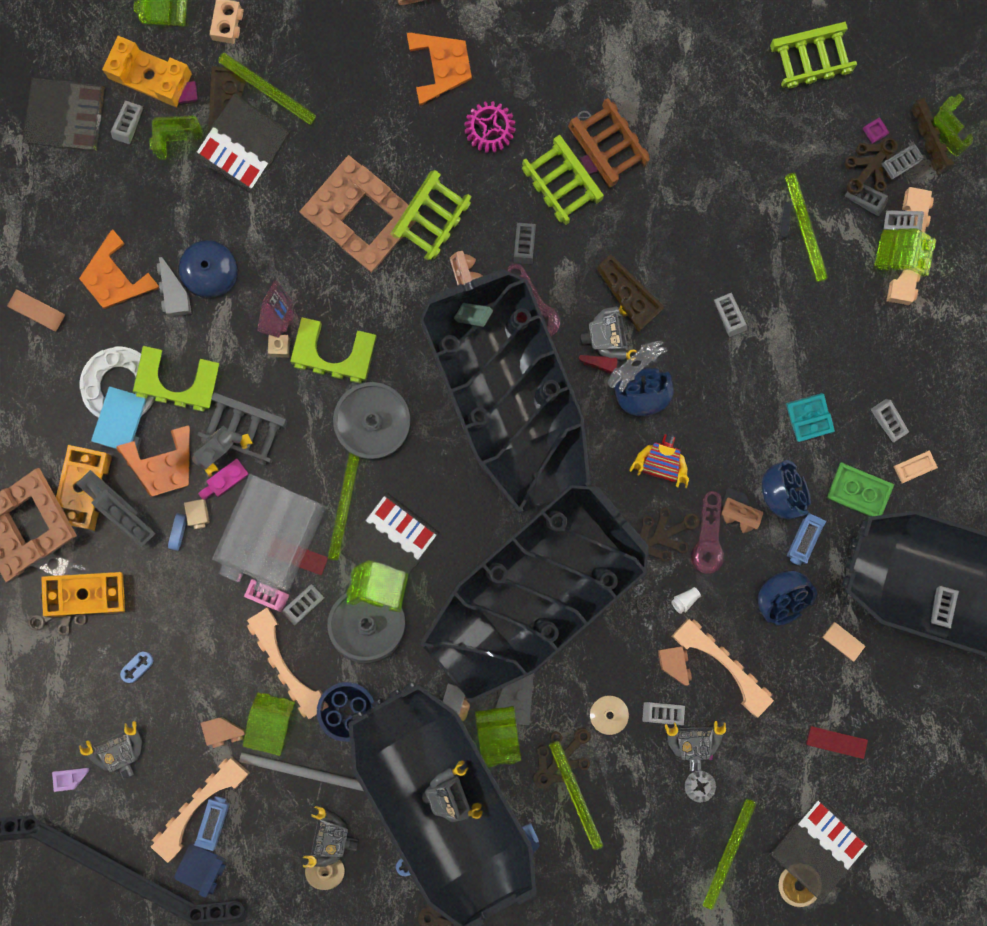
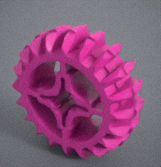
[465,101,515,153]

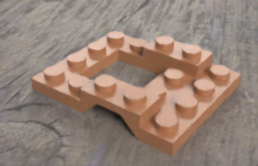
[299,155,416,273]
[0,468,77,582]

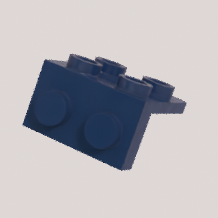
[174,844,226,898]

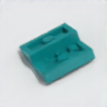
[786,393,835,442]

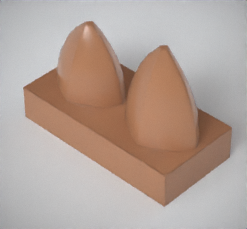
[449,251,483,285]
[721,498,763,533]

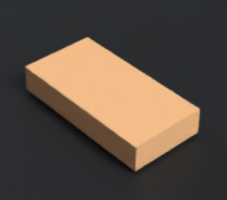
[894,450,938,483]
[822,622,866,661]

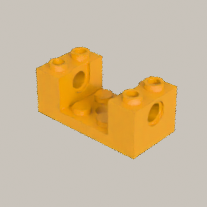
[102,36,192,107]
[56,445,112,531]
[42,572,125,618]

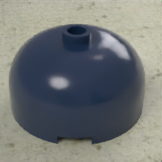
[179,240,238,299]
[615,368,674,416]
[762,460,811,519]
[758,571,817,626]
[317,682,374,742]

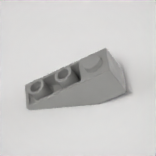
[157,257,192,317]

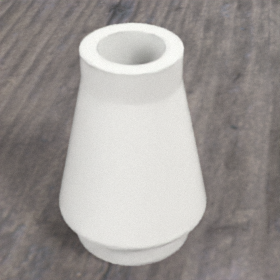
[671,587,701,614]

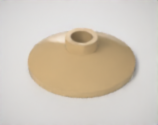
[590,696,629,735]
[305,859,345,890]

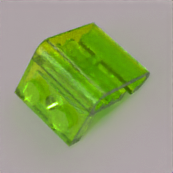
[133,0,188,26]
[932,94,973,156]
[149,116,203,160]
[874,228,936,276]
[347,560,408,612]
[243,692,295,756]
[475,706,521,767]

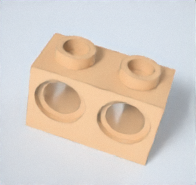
[210,0,243,44]

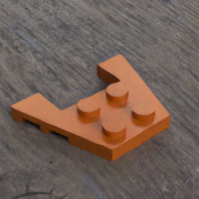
[407,33,472,106]
[79,230,159,309]
[116,425,190,497]

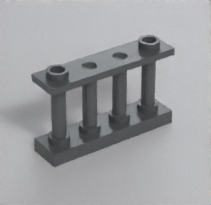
[198,393,288,465]
[76,470,155,547]

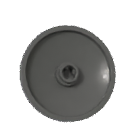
[333,382,410,459]
[327,587,406,663]

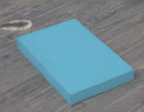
[91,386,147,449]

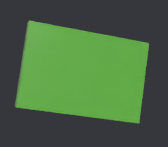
[826,463,895,516]

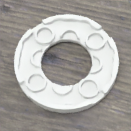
[80,347,155,418]

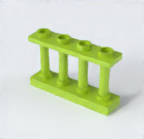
[770,22,857,88]
[522,135,604,225]
[390,170,472,260]

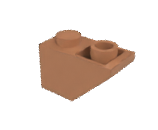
[658,646,692,686]
[201,717,247,748]

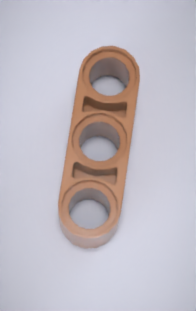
[7,290,65,332]

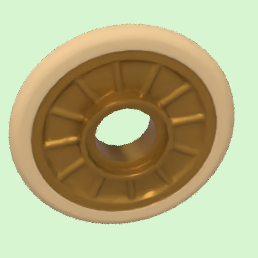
[778,864,821,907]

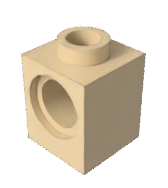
[268,335,290,358]
[184,499,210,529]

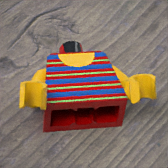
[630,434,689,488]

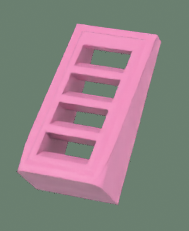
[244,579,289,612]

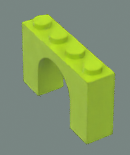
[291,317,377,384]
[132,346,219,412]

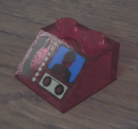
[257,281,294,338]

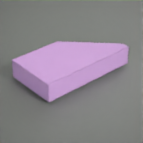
[52,768,90,792]

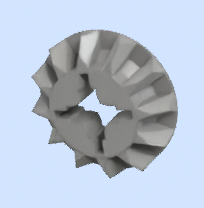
[685,771,716,802]

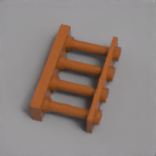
[568,98,650,188]

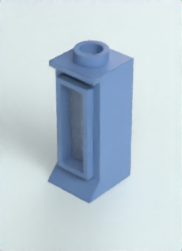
[787,513,826,566]
[194,796,230,851]

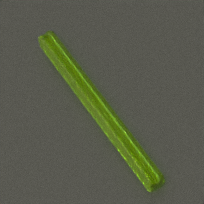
[218,53,316,124]
[786,173,828,282]
[328,452,359,560]
[549,741,603,850]
[703,799,756,910]

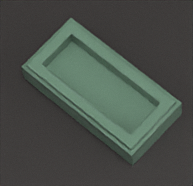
[454,303,493,327]

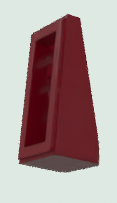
[578,355,617,375]

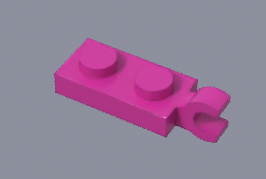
[198,459,249,500]

